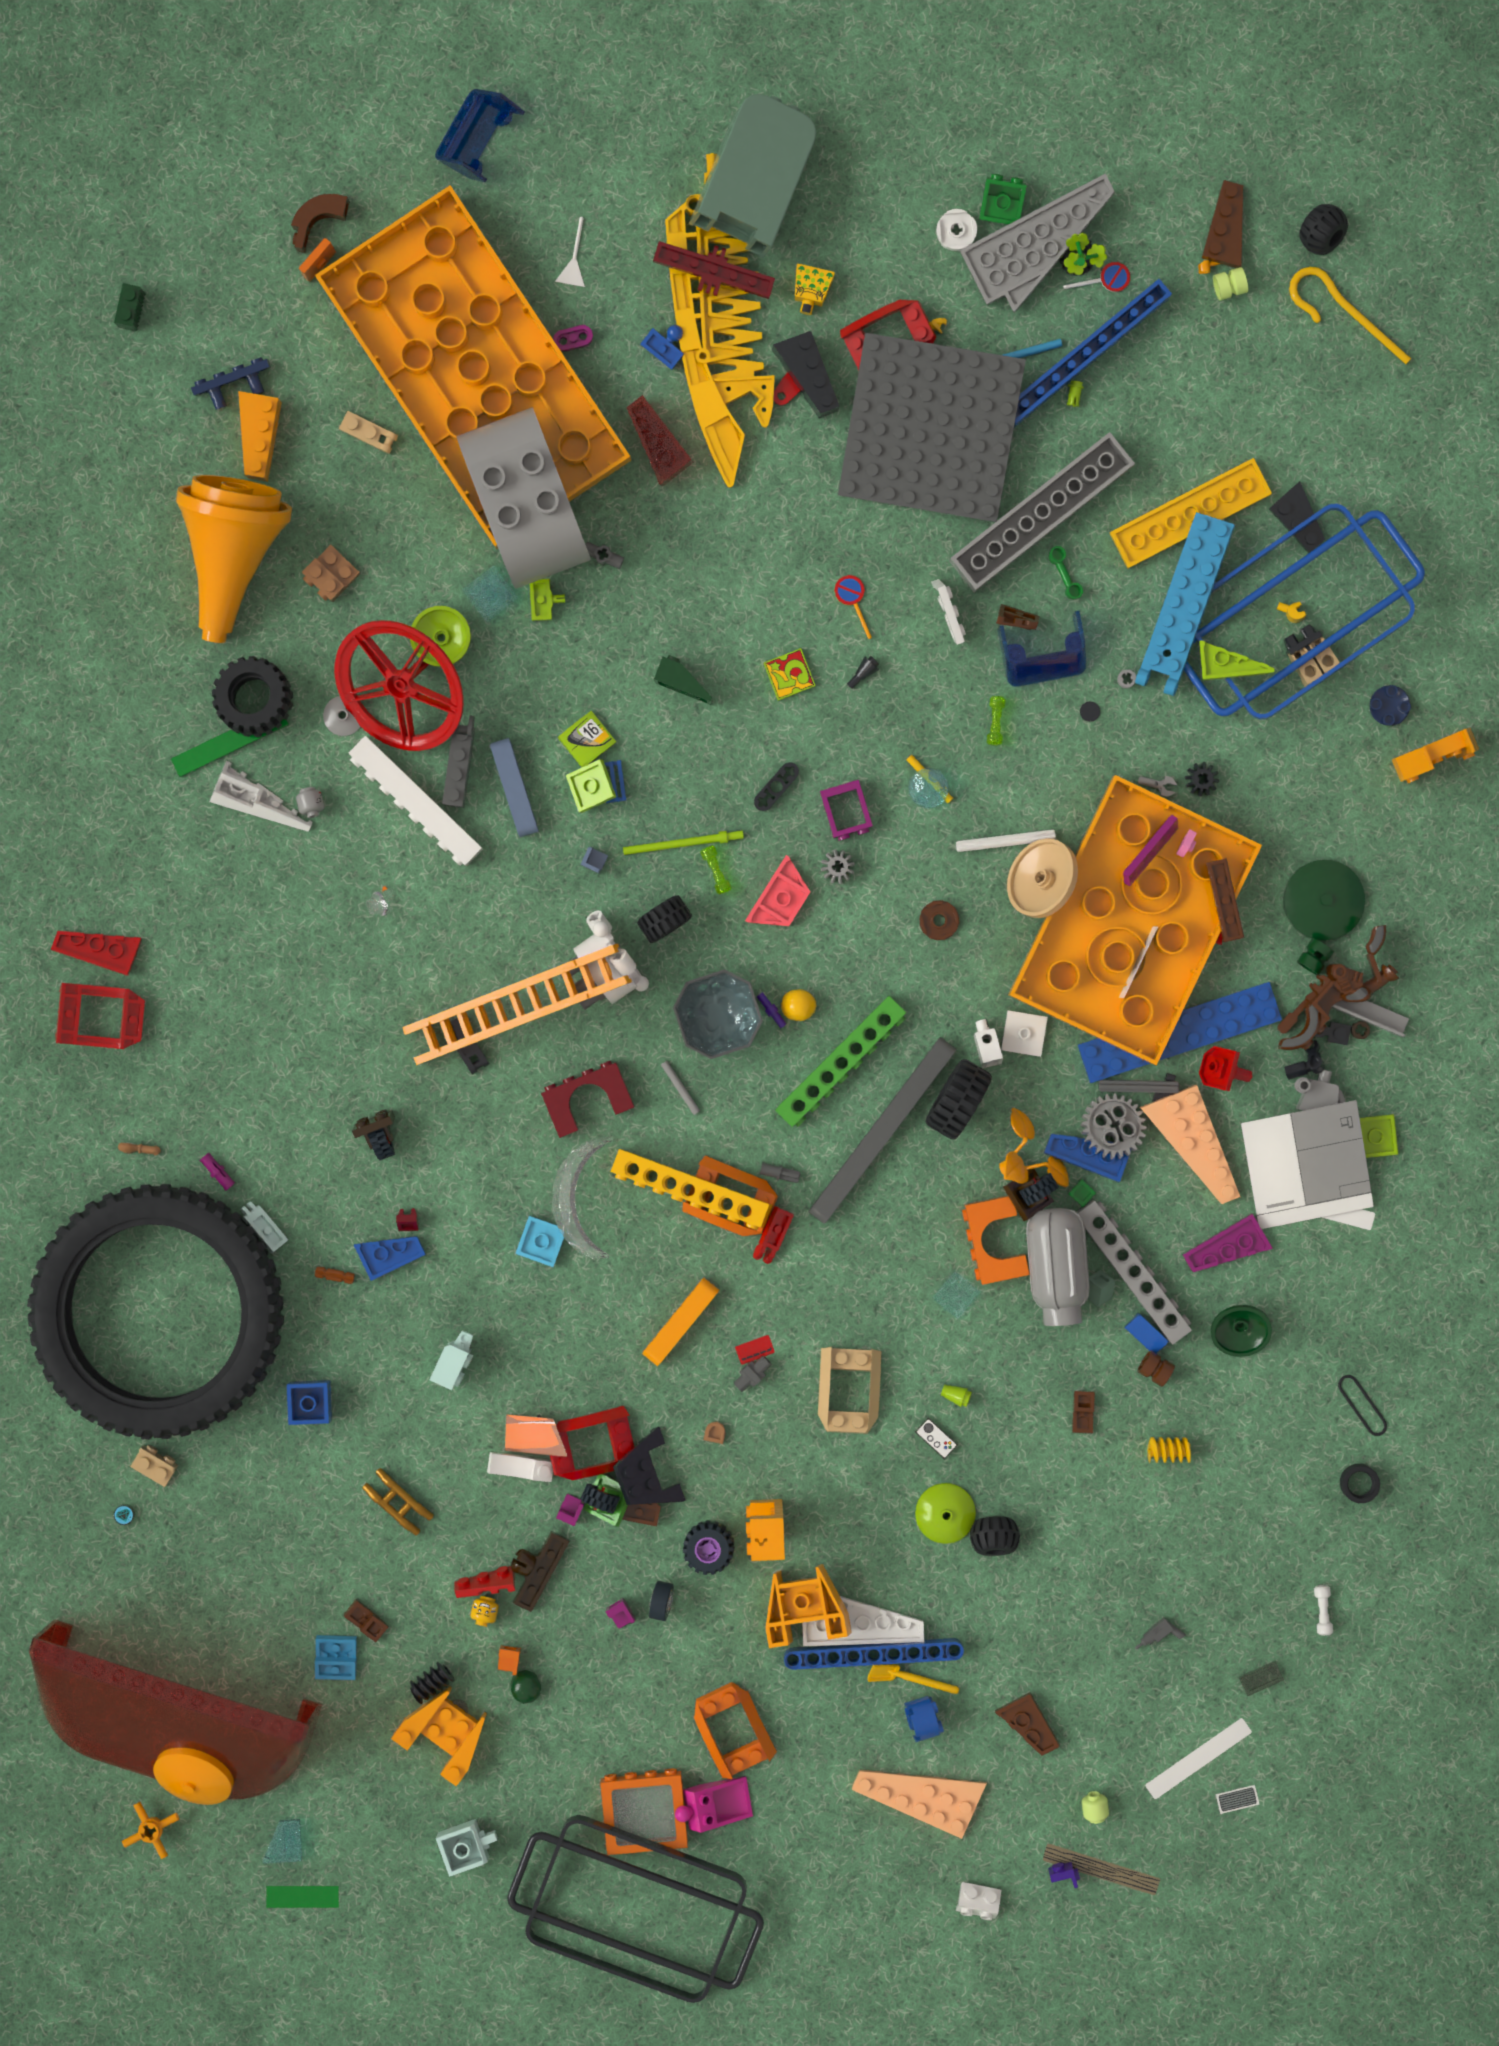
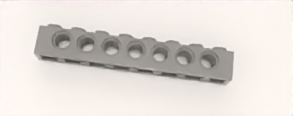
[1077,1200,1192,1345]

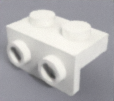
[956,1882,1001,1920]

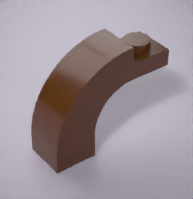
[291,194,350,253]

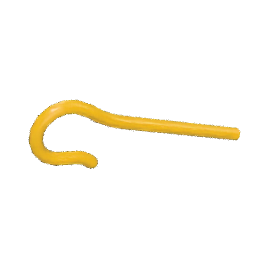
[1289,267,1411,365]

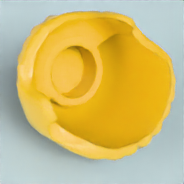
[781,989,817,1021]

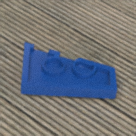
[354,1236,426,1281]

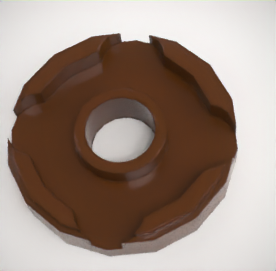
[919,900,959,940]

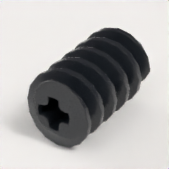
[410,1662,455,1704]

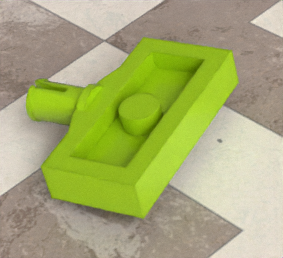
[530,579,565,621]

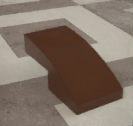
[1072,1391,1095,1434]
[344,1599,389,1642]

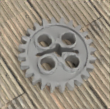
[1080,1093,1147,1159]

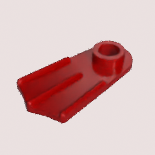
[773,372,800,406]

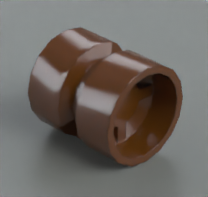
[1137,1350,1175,1387]

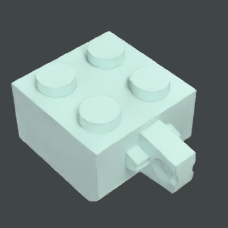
[430,1330,473,1390]
[436,1819,498,1877]

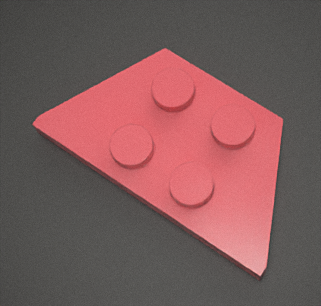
[745,855,810,926]

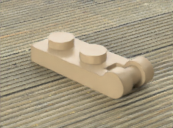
[339,411,398,454]

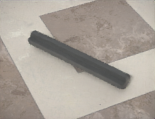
[1099,1080,1179,1093]

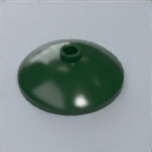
[1211,1305,1272,1357]

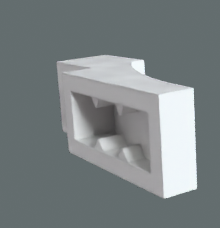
[487,1452,553,1482]

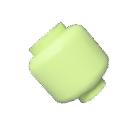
[1082,1791,1109,1824]

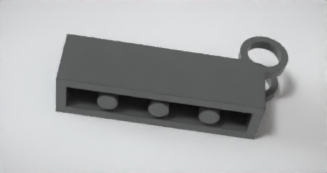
[442,715,475,808]

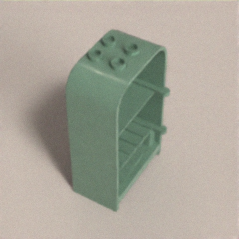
[689,94,817,259]

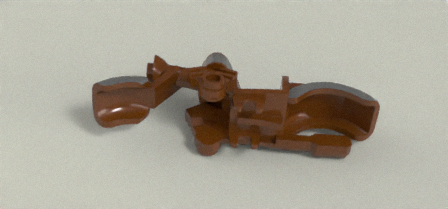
[1277,925,1399,1050]

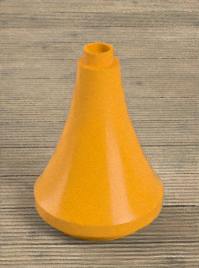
[176,475,292,643]

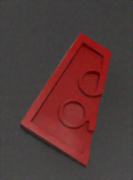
[454,1566,515,1598]

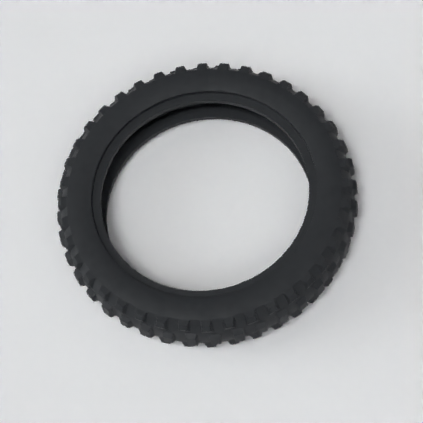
[27,1184,284,1440]

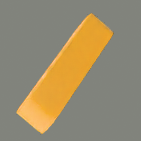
[642,1278,719,1366]

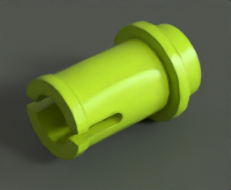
[1066,381,1084,407]

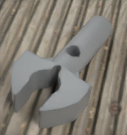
[1138,776,1177,797]

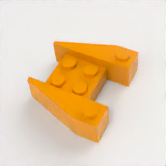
[1392,727,1479,783]
[766,1564,852,1648]
[391,1686,487,1786]

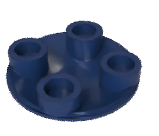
[1369,685,1411,726]

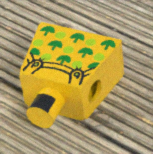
[795,263,835,315]

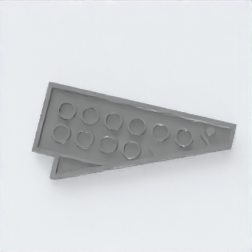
[960,173,1115,313]

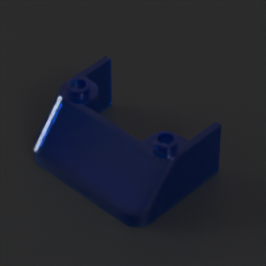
[435,89,525,182]
[997,611,1086,687]

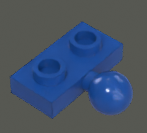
[641,325,684,370]

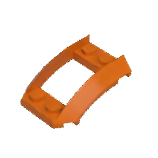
[682,1155,778,1237]
[694,1682,777,1779]

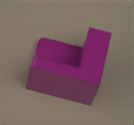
[556,1494,584,1526]
[605,1598,636,1629]

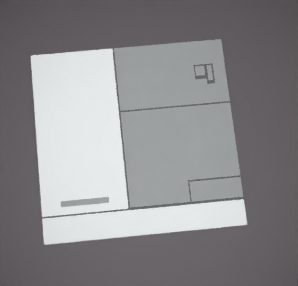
[1241,1100,1373,1229]

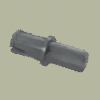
[760,1162,800,1183]

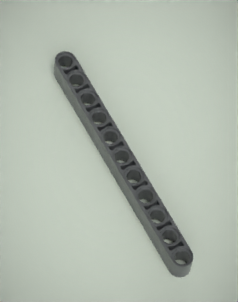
[808,1037,957,1224]

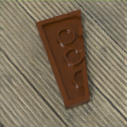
[1201,180,1243,268]

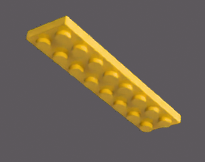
[1109,458,1272,569]

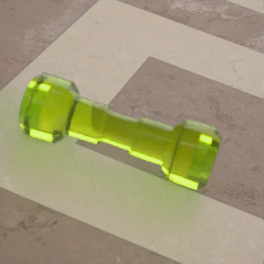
[986,696,1006,746]
[700,845,732,895]

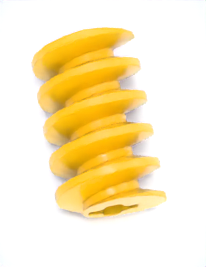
[1147,1437,1191,1463]

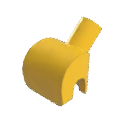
[1277,602,1306,623]

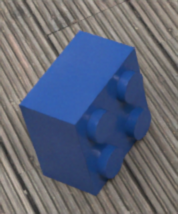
[287,1380,332,1425]

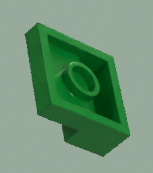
[979,173,1027,225]

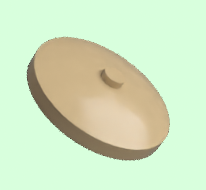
[1007,838,1078,918]

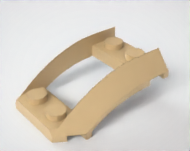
[818,1347,881,1434]

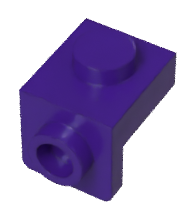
[1048,1862,1080,1888]

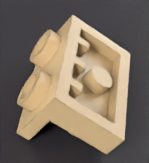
[130,1445,178,1487]

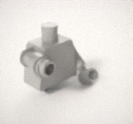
[1294,1070,1346,1111]

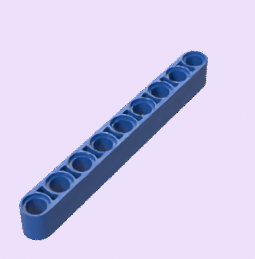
[784,1638,964,1670]

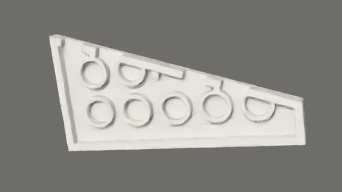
[802,1596,924,1646]

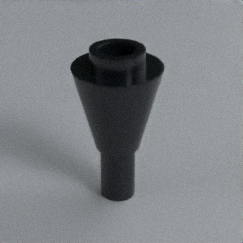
[847,656,879,689]

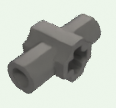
[585,542,624,569]
[734,1355,772,1392]

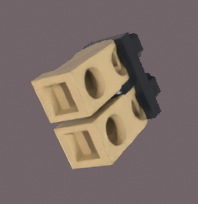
[1283,624,1340,687]

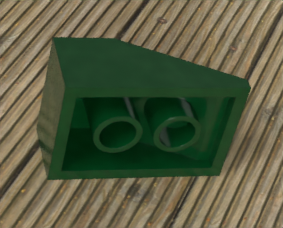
[654,655,713,705]

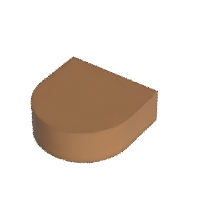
[703,1421,725,1444]

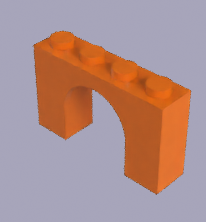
[962,1195,1030,1285]

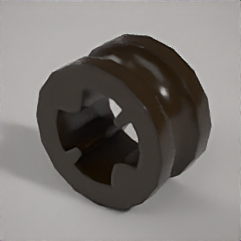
[1351,1021,1370,1039]

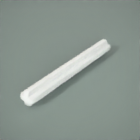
[956,830,1056,852]

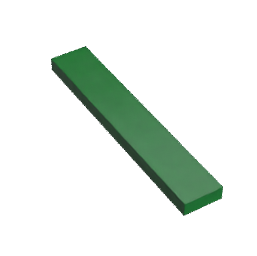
[171,719,289,777]

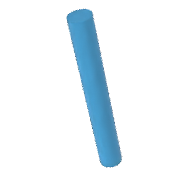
[1003,339,1062,358]

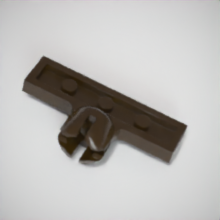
[511,1531,570,1612]

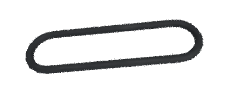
[1338,1375,1387,1436]

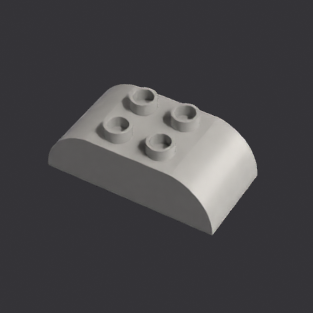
[456,407,591,589]

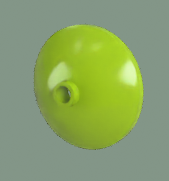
[410,606,471,667]
[915,1483,976,1544]

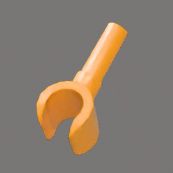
[1198,260,1220,274]

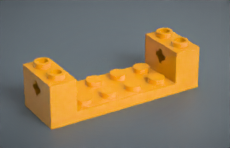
[746,1499,785,1561]

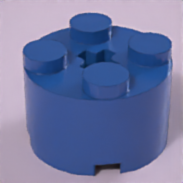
[904,1696,944,1742]

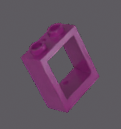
[820,780,873,841]

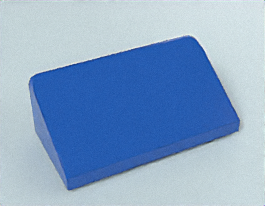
[1124,1313,1169,1353]

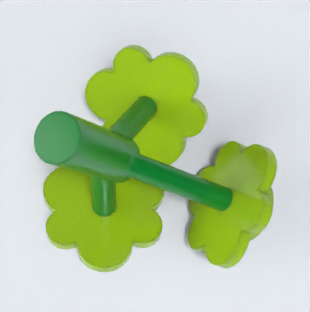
[1064,233,1107,275]

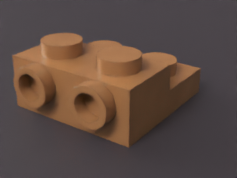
[302,545,360,602]

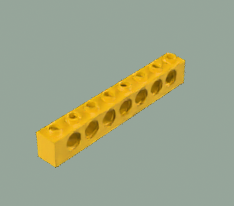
[611,1149,772,1230]

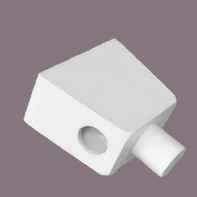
[974,1019,1003,1069]

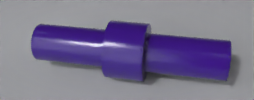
[757,992,787,1029]

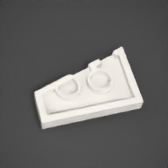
[931,579,966,645]

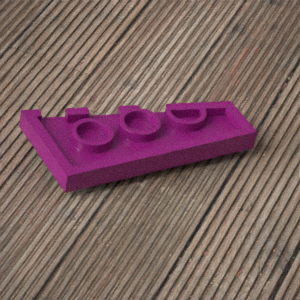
[1182,1214,1273,1272]

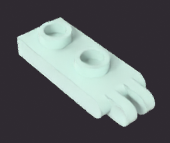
[240,1201,288,1254]

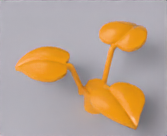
[999,1108,1069,1187]

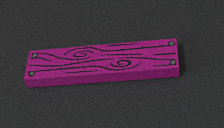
[1123,815,1178,886]

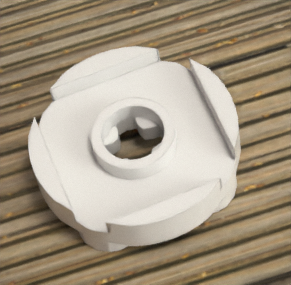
[936,209,977,251]

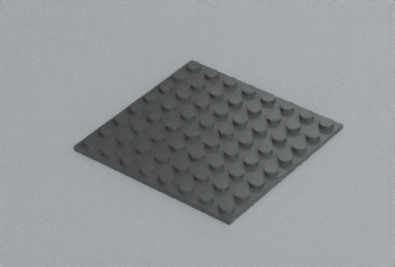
[838,333,1026,522]

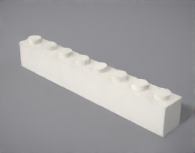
[349,736,483,866]

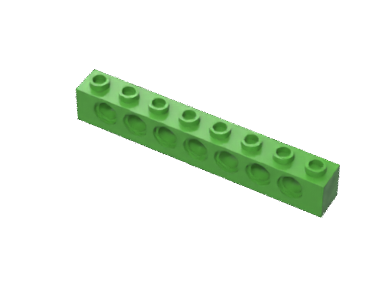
[775,996,906,1127]

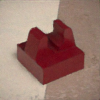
[396,1208,419,1231]

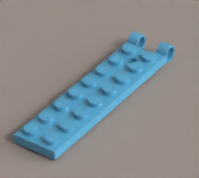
[1135,512,1235,696]

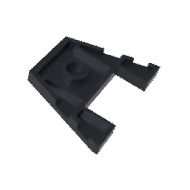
[613,1427,686,1505]

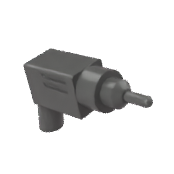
[1135,1617,1186,1649]

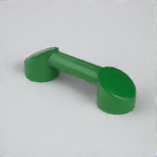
[1048,546,1083,600]

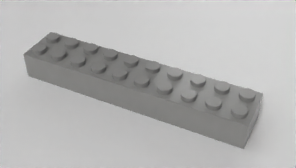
[949,432,1135,593]

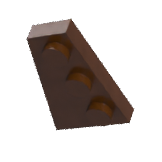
[995,1692,1060,1756]

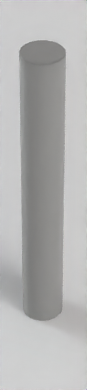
[661,1061,700,1115]

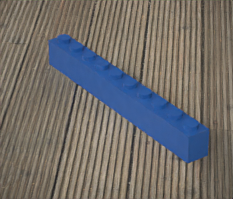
[1014,279,1172,428]

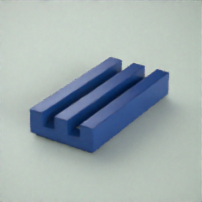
[604,760,627,803]

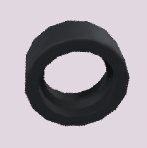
[1340,1464,1380,1504]

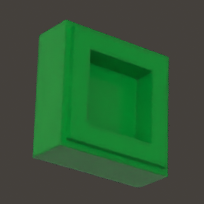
[1068,1179,1096,1207]

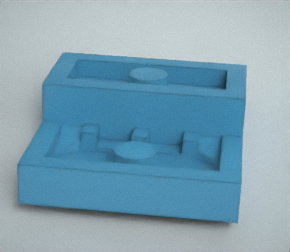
[315,1635,357,1680]

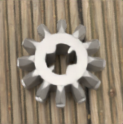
[821,850,855,884]

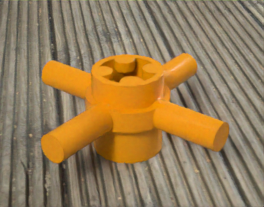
[122,1801,179,1859]

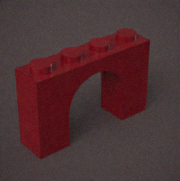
[541,1060,635,1138]

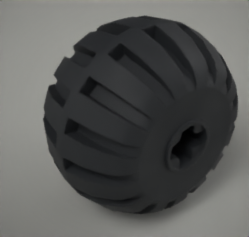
[1299,204,1348,255]
[970,1516,1020,1556]

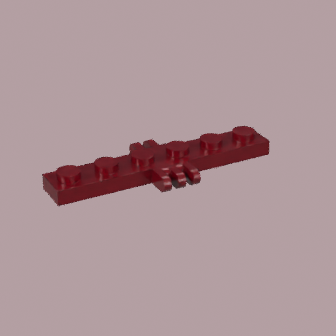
[653,241,775,299]

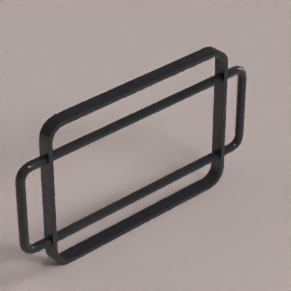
[507,1815,764,2003]

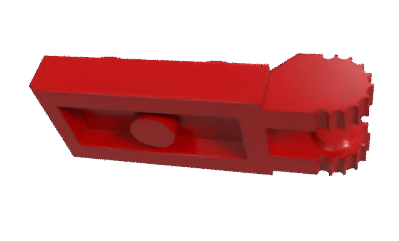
[753,1206,794,1264]

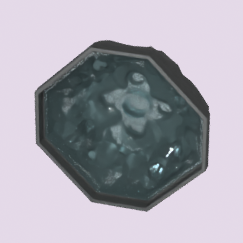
[673,969,763,1059]

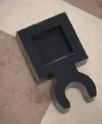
[1315,1022,1351,1045]

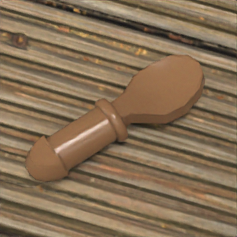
[118,1143,161,1155]

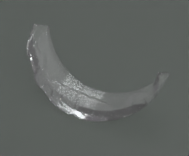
[552,1136,615,1259]

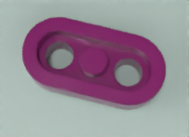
[553,325,593,352]

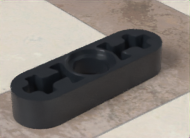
[754,762,799,811]

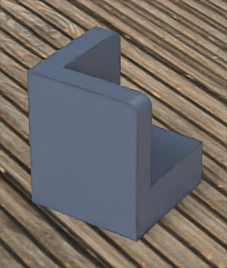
[580,846,608,874]

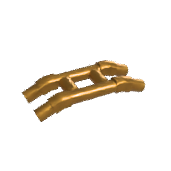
[362,1468,434,1536]

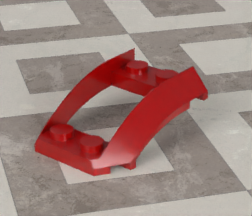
[840,299,937,370]
[55,983,145,1049]
[550,1405,634,1480]

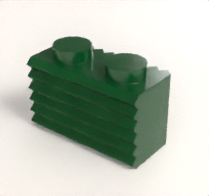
[114,283,146,331]

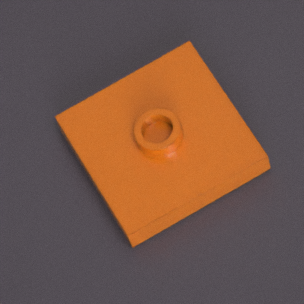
[299,238,336,282]

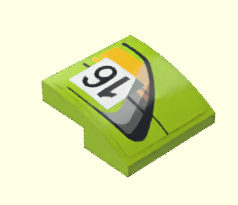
[557,711,616,768]

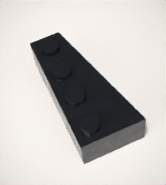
[772,331,840,418]

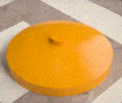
[153,1748,234,1805]

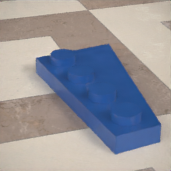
[1044,1134,1131,1183]

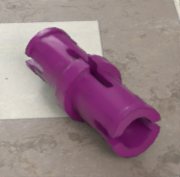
[199,1152,236,1191]

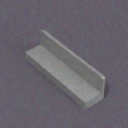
[1332,1000,1409,1037]

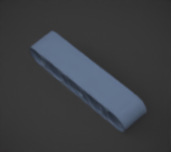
[490,738,539,838]

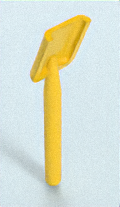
[867,1664,959,1694]

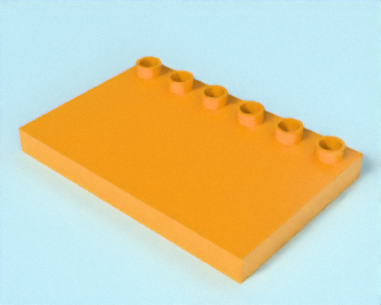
[1008,775,1262,1065]

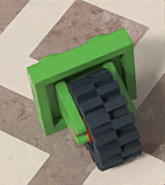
[580,1474,628,1527]

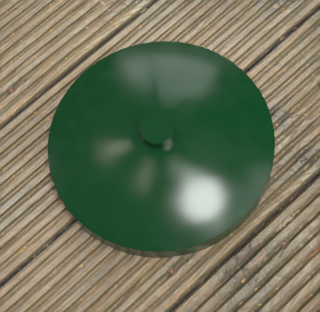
[1283,860,1365,941]

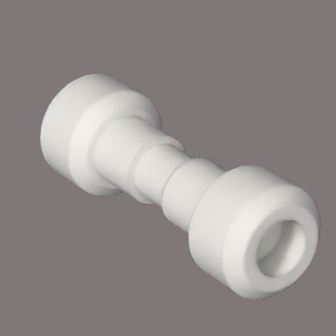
[1314,1585,1333,1636]

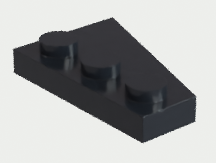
[1269,481,1325,553]

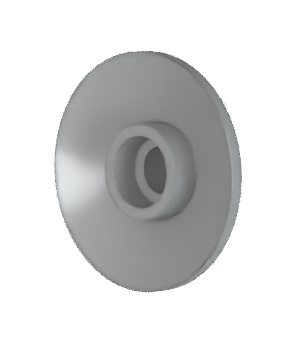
[323,696,361,736]

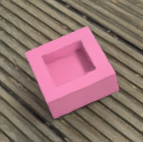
[1176,829,1196,857]

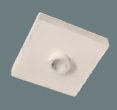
[1001,1010,1048,1057]

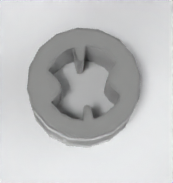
[1117,670,1136,688]

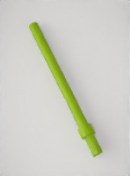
[623,830,744,855]

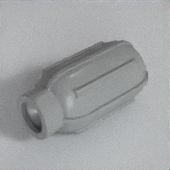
[1026,1208,1090,1326]

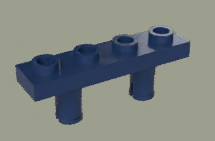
[191,357,271,410]

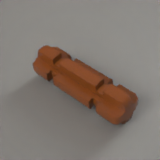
[315,1266,355,1284]

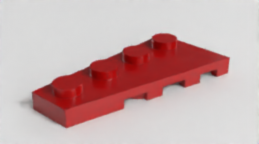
[51,931,142,976]

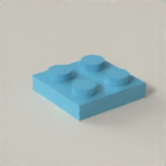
[515,1215,567,1267]

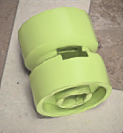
[1213,267,1248,301]

